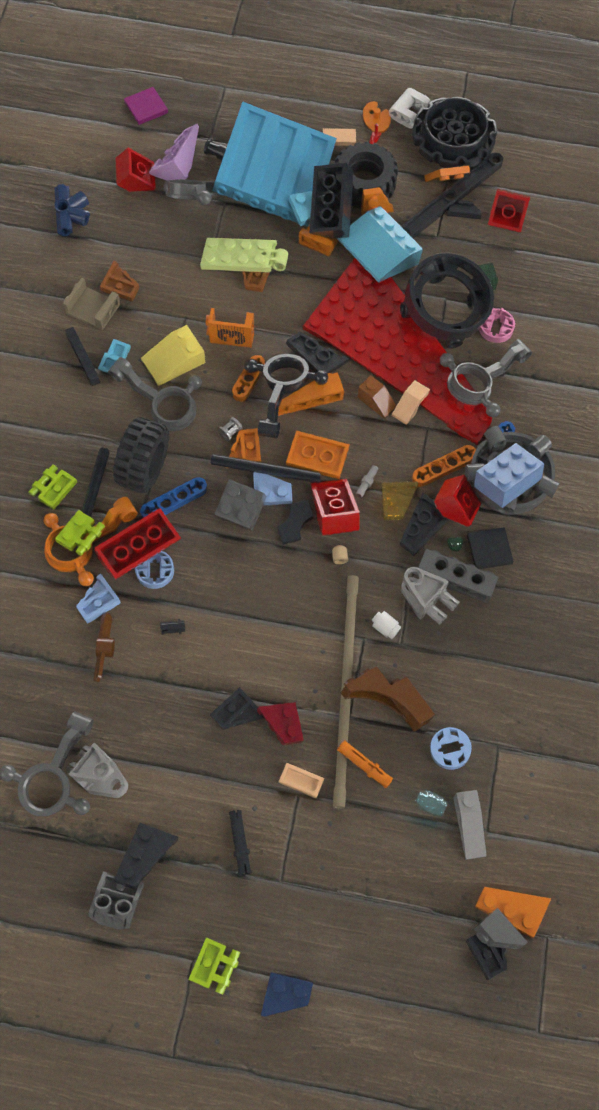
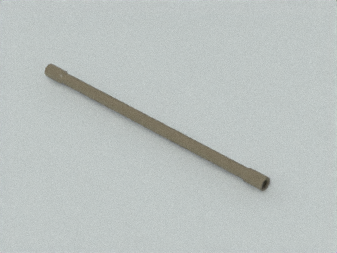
[333,575,359,809]

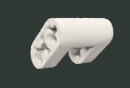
[389,88,431,129]

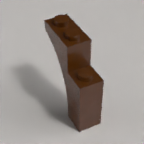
[341,666,435,732]

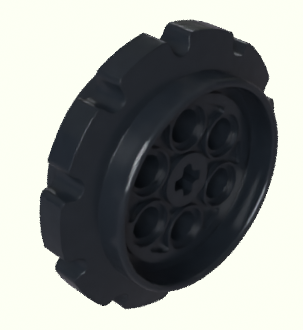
[412,97,497,168]

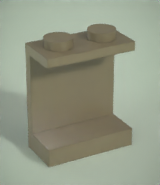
[63,278,120,331]

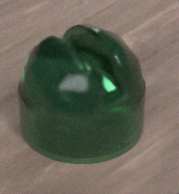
[447,537,463,552]

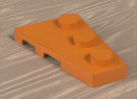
[475,887,551,938]

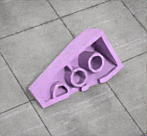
[149,124,199,181]

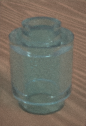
[415,789,448,817]

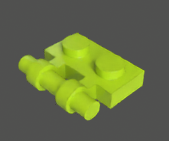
[29,464,77,510]
[55,510,105,556]
[188,938,240,995]

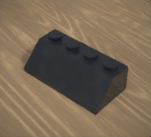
[309,163,354,239]

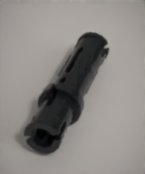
[229,810,252,876]

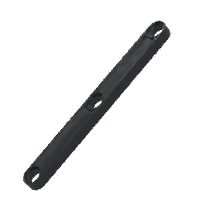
[401,152,504,239]

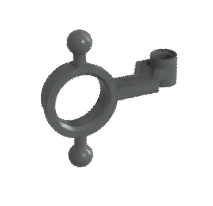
[163,179,225,205]
[440,339,532,417]
[108,357,202,431]
[0,711,94,816]

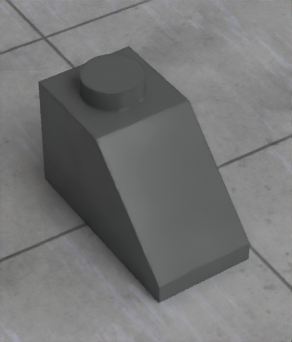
[474,908,528,949]

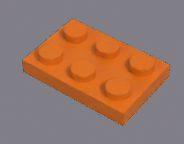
[286,431,350,479]

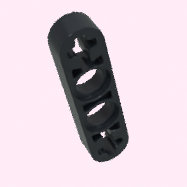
[65,327,100,386]

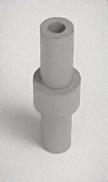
[355,465,379,498]

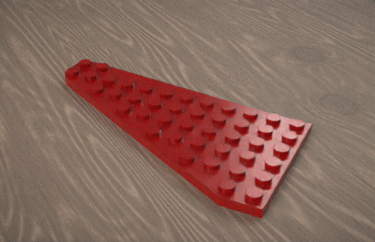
[303,258,492,445]

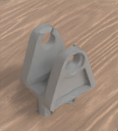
[401,567,460,625]
[66,743,128,798]

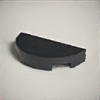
[447,200,482,220]

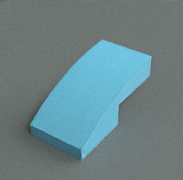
[98,339,131,373]

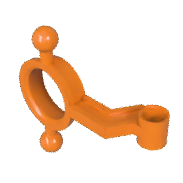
[44,497,138,586]

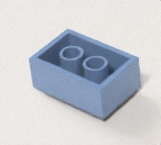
[474,443,544,508]

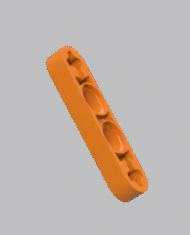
[412,445,476,487]

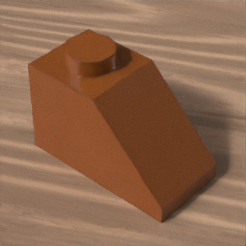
[358,375,397,419]

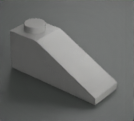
[453,790,486,860]

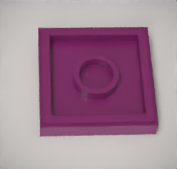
[124,87,168,125]

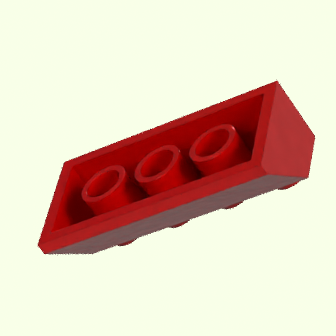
[94,508,181,580]

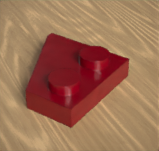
[257,702,304,745]

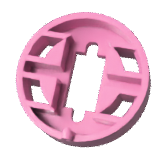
[479,308,515,343]

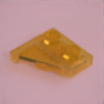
[381,482,418,520]

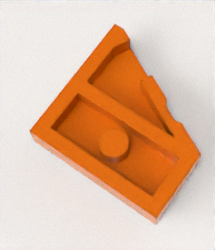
[424,166,470,182]
[361,187,394,215]
[226,428,261,468]

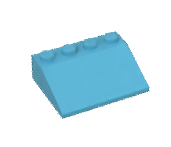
[337,206,423,282]

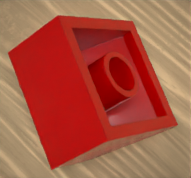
[115,147,156,192]
[488,189,530,233]
[434,475,481,527]

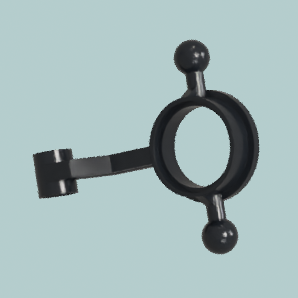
[244,354,329,439]

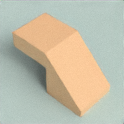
[392,380,430,425]

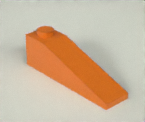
[278,372,344,416]

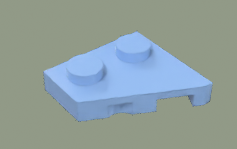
[253,472,292,505]
[76,574,121,624]

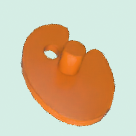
[363,101,391,133]

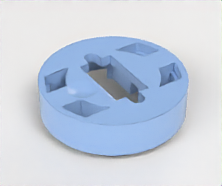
[135,551,174,589]
[430,727,471,770]

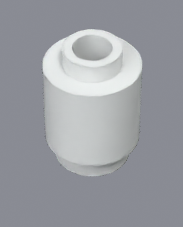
[372,611,401,639]

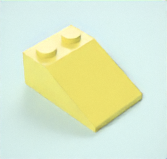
[141,325,205,386]

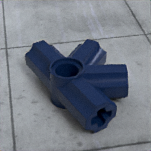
[54,184,90,236]

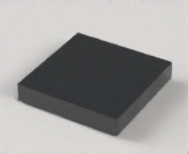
[467,527,514,569]

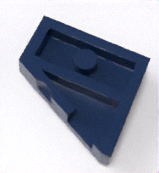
[261,972,313,1017]

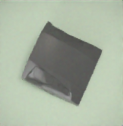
[89,871,144,930]

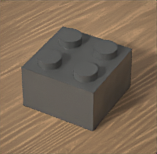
[214,479,267,531]

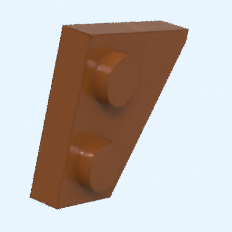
[242,271,270,292]

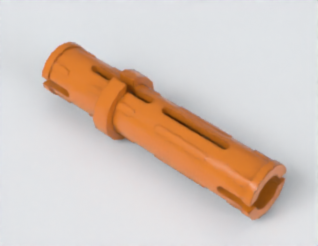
[337,740,393,788]

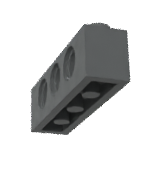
[416,549,499,604]

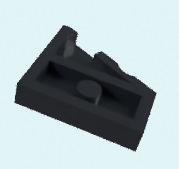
[210,687,264,730]
[465,935,507,980]

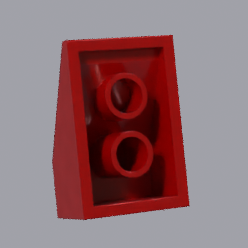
[311,479,360,536]

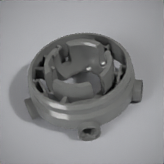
[465,426,560,515]

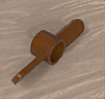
[93,613,115,682]

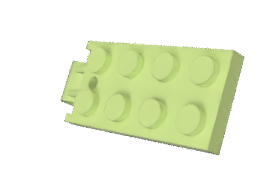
[200,238,288,272]

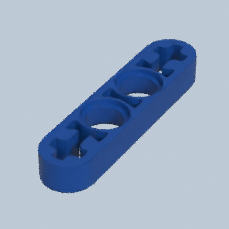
[140,477,207,518]

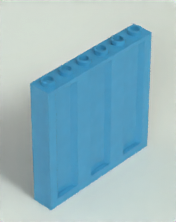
[212,102,337,227]

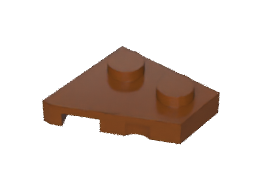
[100,261,139,302]

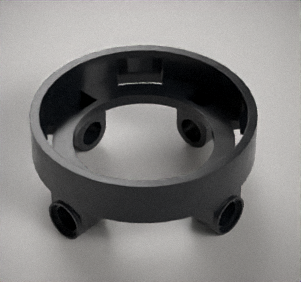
[400,253,494,349]

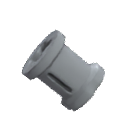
[218,417,243,441]

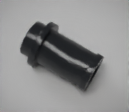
[160,619,185,635]

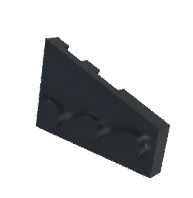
[286,332,348,373]
[400,493,450,556]
[114,823,178,889]

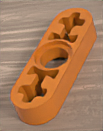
[232,355,265,402]

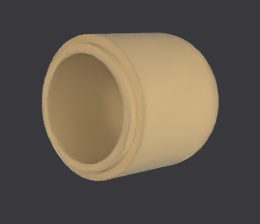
[332,545,348,564]

